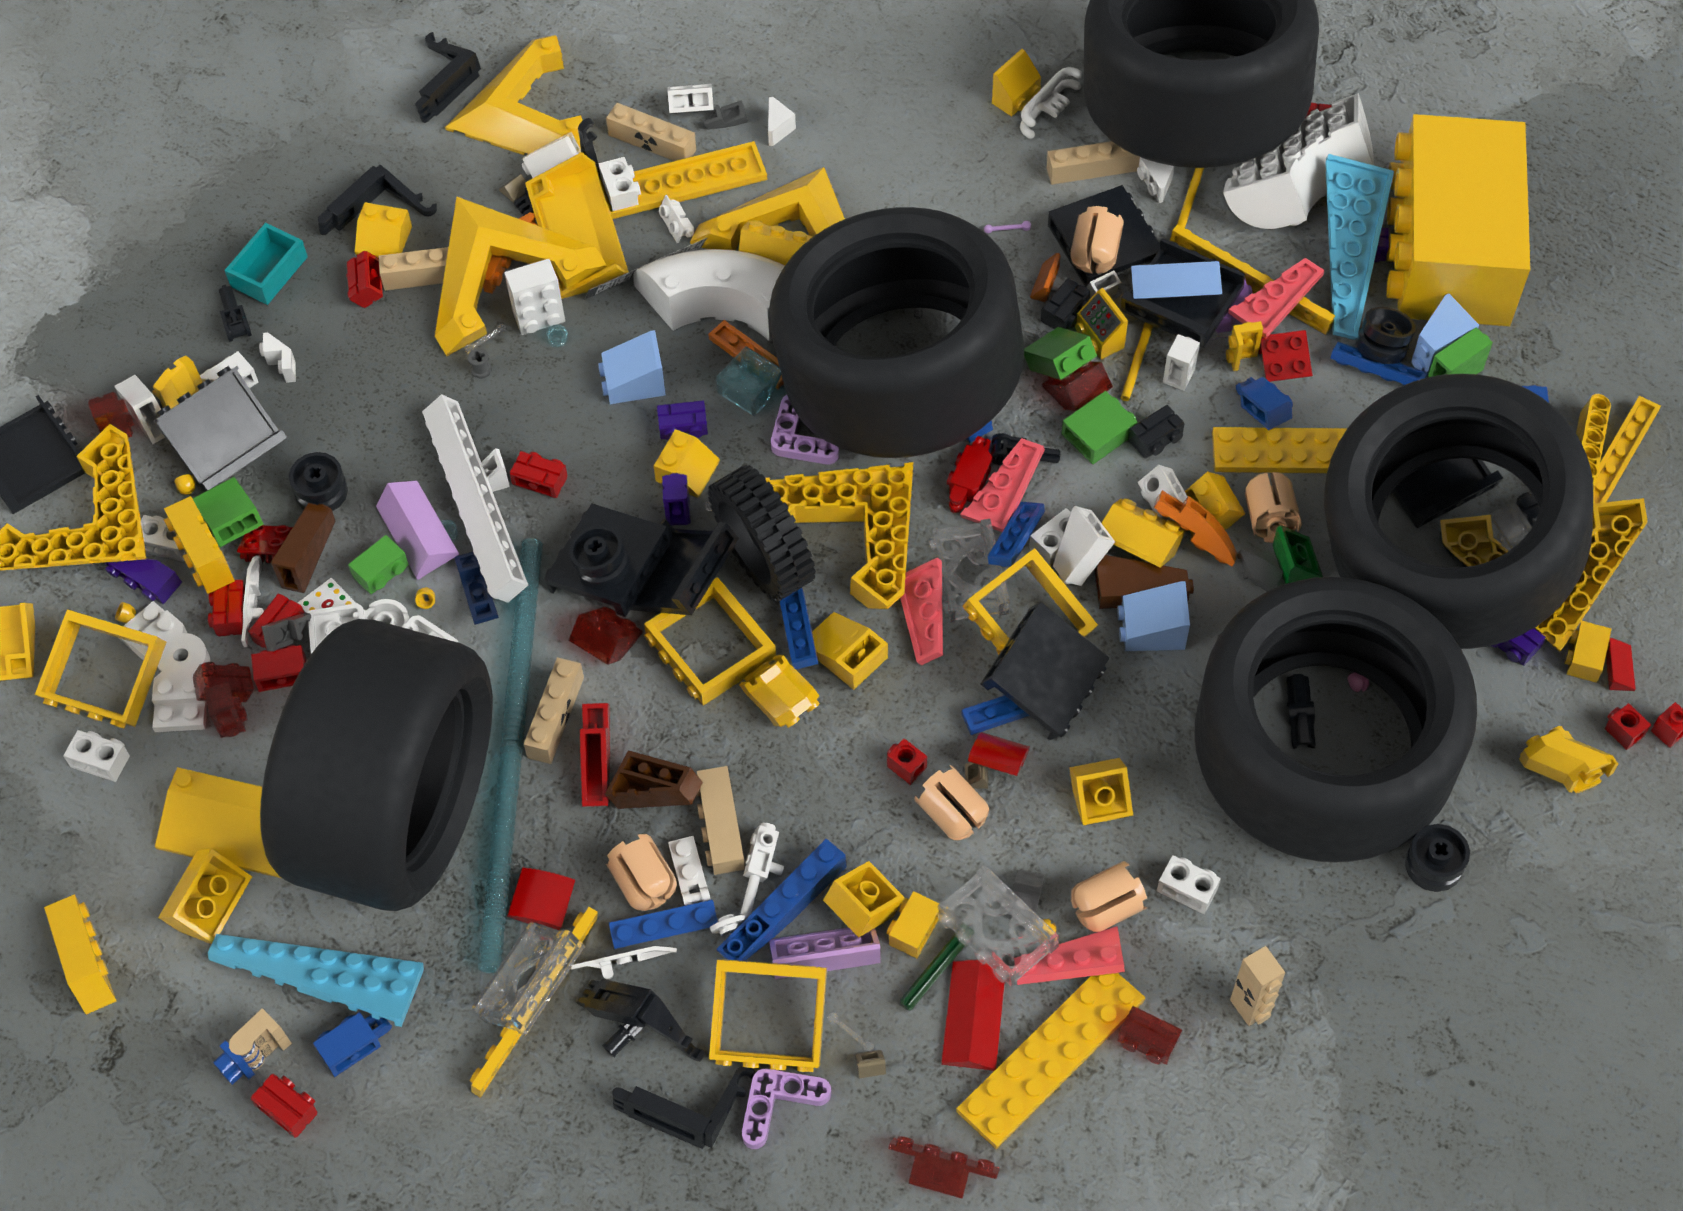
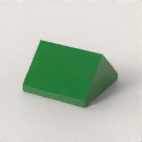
[1272,525,1323,584]

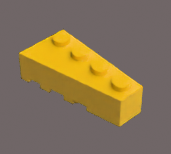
[163,496,235,594]
[44,894,117,1014]

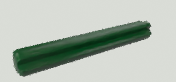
[900,924,974,1011]

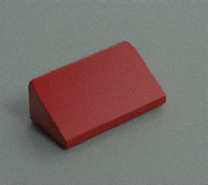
[1606,638,1636,691]

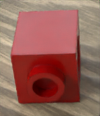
[1651,702,1683,748]
[1604,703,1651,750]
[887,738,927,785]

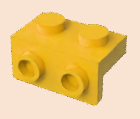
[1226,321,1263,371]

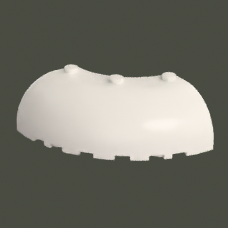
[1223,93,1374,229]
[633,249,785,342]

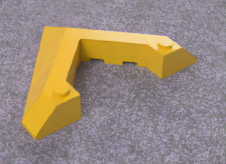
[445,35,583,155]
[690,167,845,250]
[435,197,607,356]
[0,424,147,571]
[766,462,914,609]
[1440,498,1648,652]

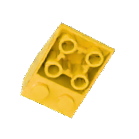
[812,612,888,690]

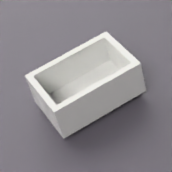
[504,259,565,335]

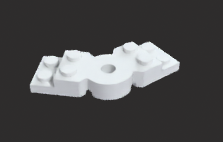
[308,599,458,654]
[118,601,211,732]

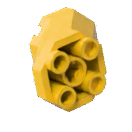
[152,355,203,409]
[739,655,820,728]
[1519,726,1618,793]

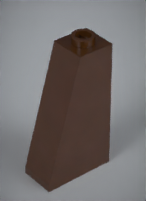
[271,503,335,593]
[1094,555,1194,609]

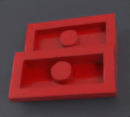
[968,732,1030,776]
[507,867,575,930]

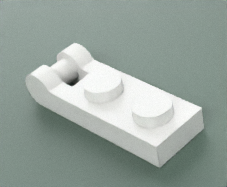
[668,836,711,906]

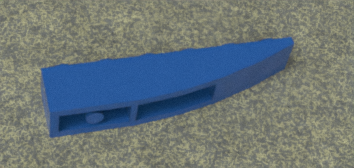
[717,839,847,961]

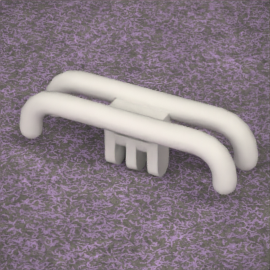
[1020,67,1083,139]

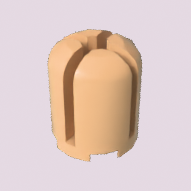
[1070,206,1124,274]
[1245,472,1302,543]
[915,765,989,841]
[606,834,677,911]
[1071,861,1147,932]

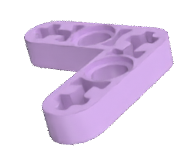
[771,395,839,464]
[742,1069,831,1149]

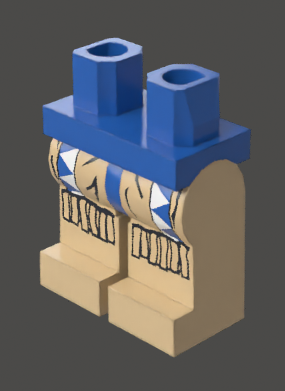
[213,1008,292,1085]

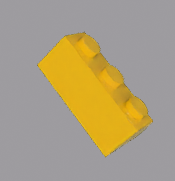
[739,220,813,266]
[1102,499,1186,568]
[158,848,252,944]

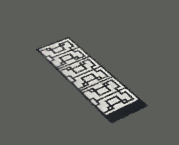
[585,238,707,299]

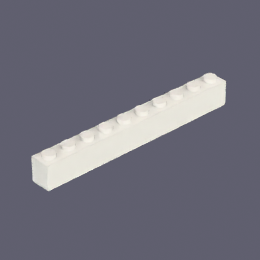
[422,394,528,602]

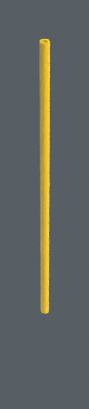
[1120,168,1204,402]

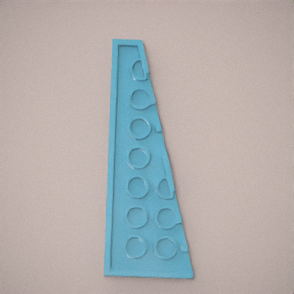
[1326,154,1394,340]
[208,934,424,1027]

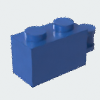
[1236,377,1293,430]
[313,1012,392,1077]

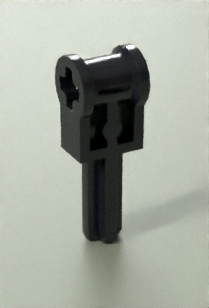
[219,285,252,342]
[991,433,1061,465]

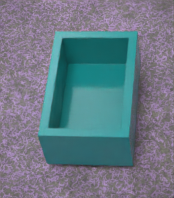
[224,223,308,305]

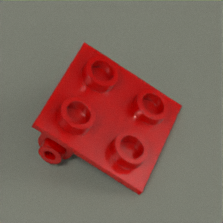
[1258,330,1313,382]
[237,525,293,563]

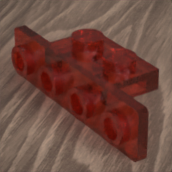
[888,1136,1000,1199]

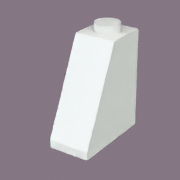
[522,132,581,178]
[114,375,165,444]
[1053,506,1115,586]

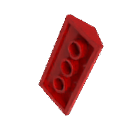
[941,959,1006,1071]

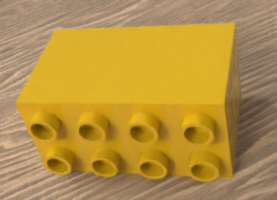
[1386,114,1530,327]

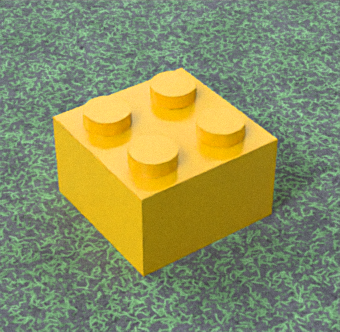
[823,861,905,938]

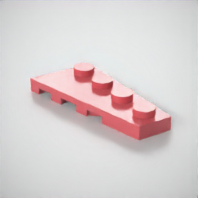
[1228,258,1324,339]
[960,438,1045,532]
[900,558,943,665]
[1014,926,1125,985]

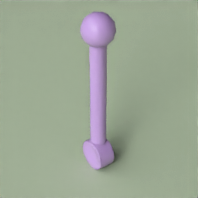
[984,221,1031,234]

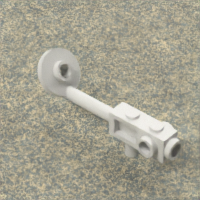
[710,823,784,936]

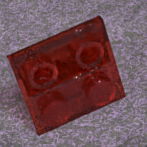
[1042,361,1113,411]
[568,607,643,665]

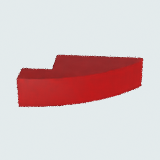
[580,703,610,807]

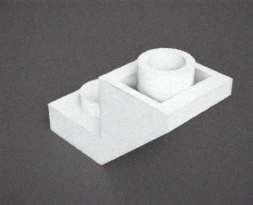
[259,333,296,383]

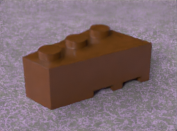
[605,750,703,809]

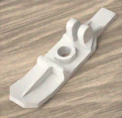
[241,555,264,647]
[570,946,677,980]

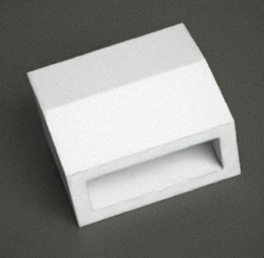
[1086,271,1121,300]

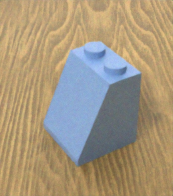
[1411,293,1479,378]
[598,330,666,404]
[1117,581,1190,651]

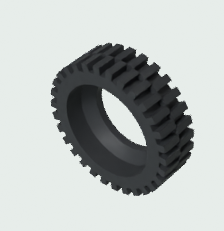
[708,465,816,601]

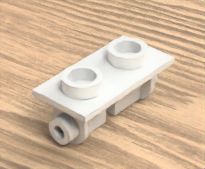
[659,195,694,243]

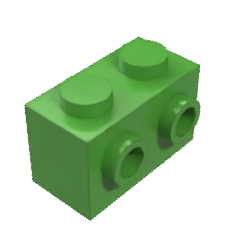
[348,535,409,595]

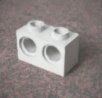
[668,84,714,113]
[598,157,641,211]
[1163,334,1200,391]
[1138,465,1187,521]
[1029,508,1071,566]
[141,515,186,562]
[63,730,130,782]
[1157,855,1221,915]

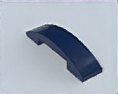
[454,552,499,625]

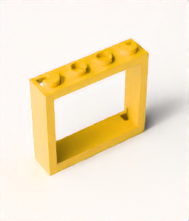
[963,548,1098,655]
[644,577,776,706]
[35,610,167,729]
[709,959,827,1072]

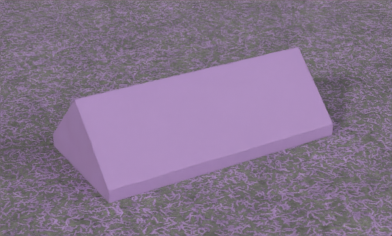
[376,481,459,580]
[769,928,880,979]

